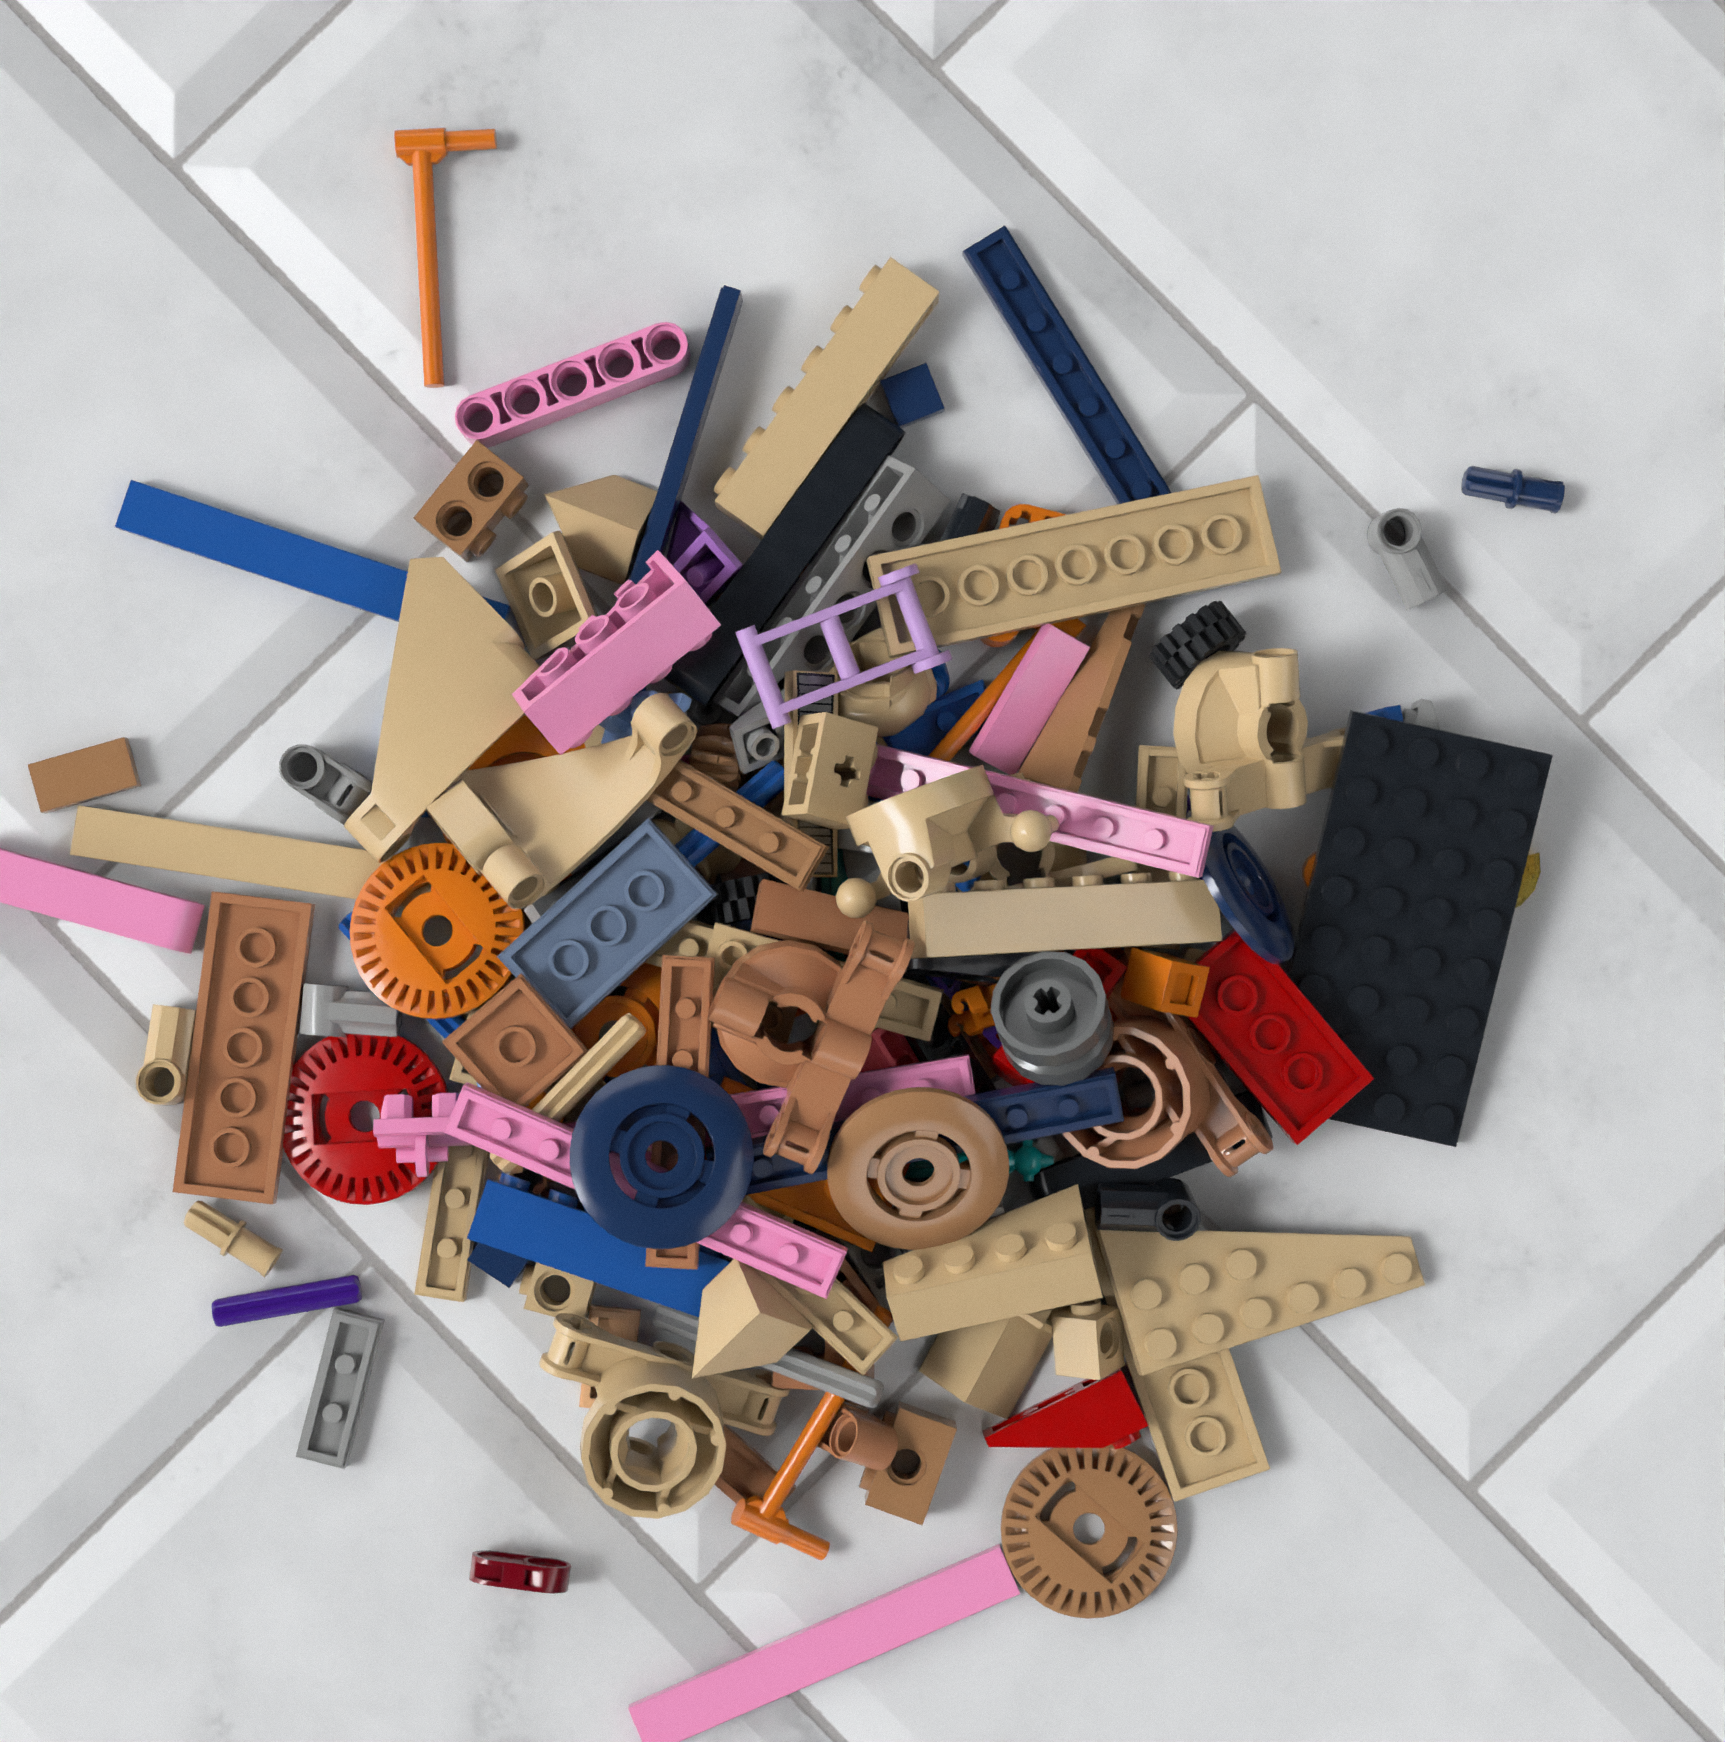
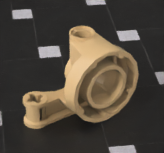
[1173,648,1346,832]
[539,1313,790,1519]

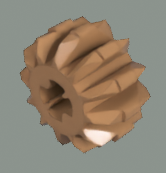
[688,723,751,792]

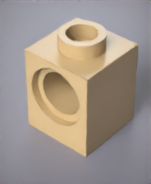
[519,1262,597,1319]
[1051,1298,1125,1380]

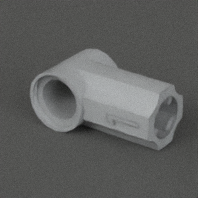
[1367,508,1448,610]
[300,983,403,1037]

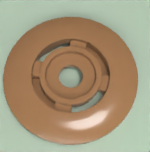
[827,1087,1009,1250]
[1000,1444,1178,1619]

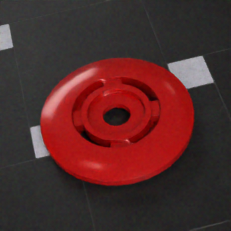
[283,1033,449,1205]

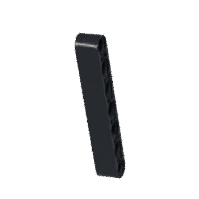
[664,403,906,708]

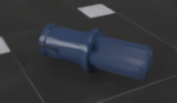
[1461,466,1565,514]

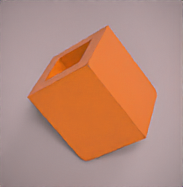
[1121,948,1210,1018]

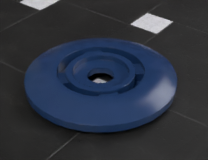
[1186,809,1294,965]
[570,1065,754,1250]

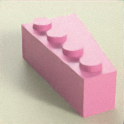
[512,550,721,755]

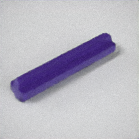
[212,1275,362,1327]

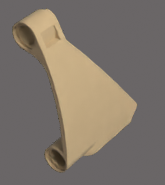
[344,557,540,863]
[425,693,697,909]

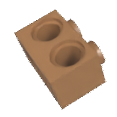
[413,440,529,563]

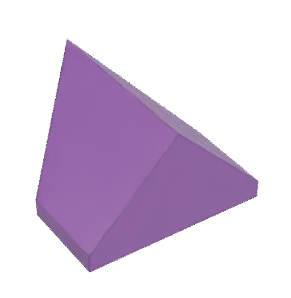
[666,501,743,607]

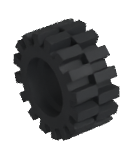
[1149,600,1247,690]
[704,872,789,926]

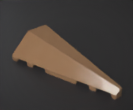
[1018,604,1146,792]

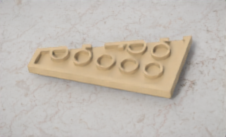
[1095,1227,1425,1376]

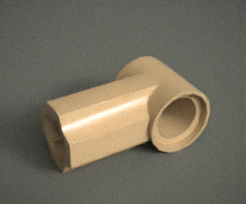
[136,1004,196,1105]

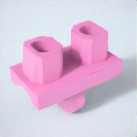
[373,1093,471,1177]

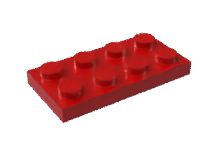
[1185,928,1374,1146]

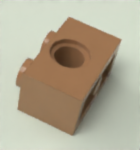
[859,1401,957,1525]

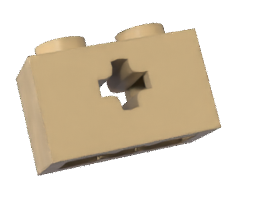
[781,712,878,830]

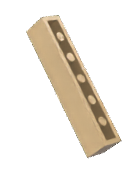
[713,257,939,540]
[908,872,1222,959]

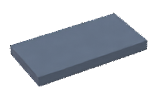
[497,818,719,1029]

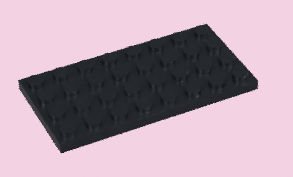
[1287,710,1553,1147]

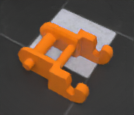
[947,984,997,1037]

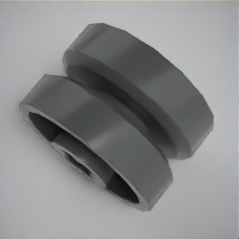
[991,951,1115,1086]

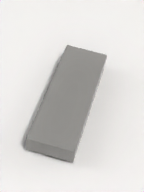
[296,1307,385,1469]

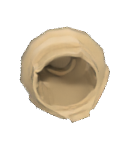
[829,627,937,738]

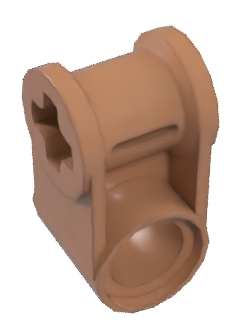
[817,1399,898,1471]

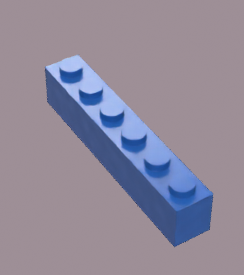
[467,1172,731,1317]

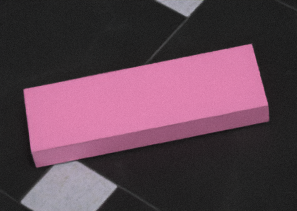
[969,624,1090,775]

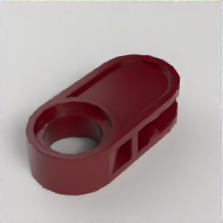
[469,1550,571,1594]

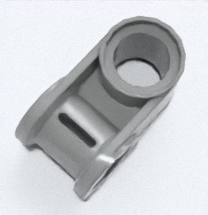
[279,744,373,825]

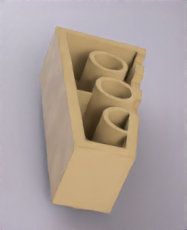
[883,1184,1103,1342]

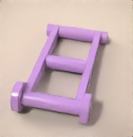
[735,563,952,729]

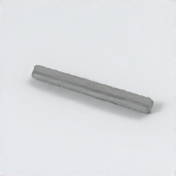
[653,1304,884,1408]

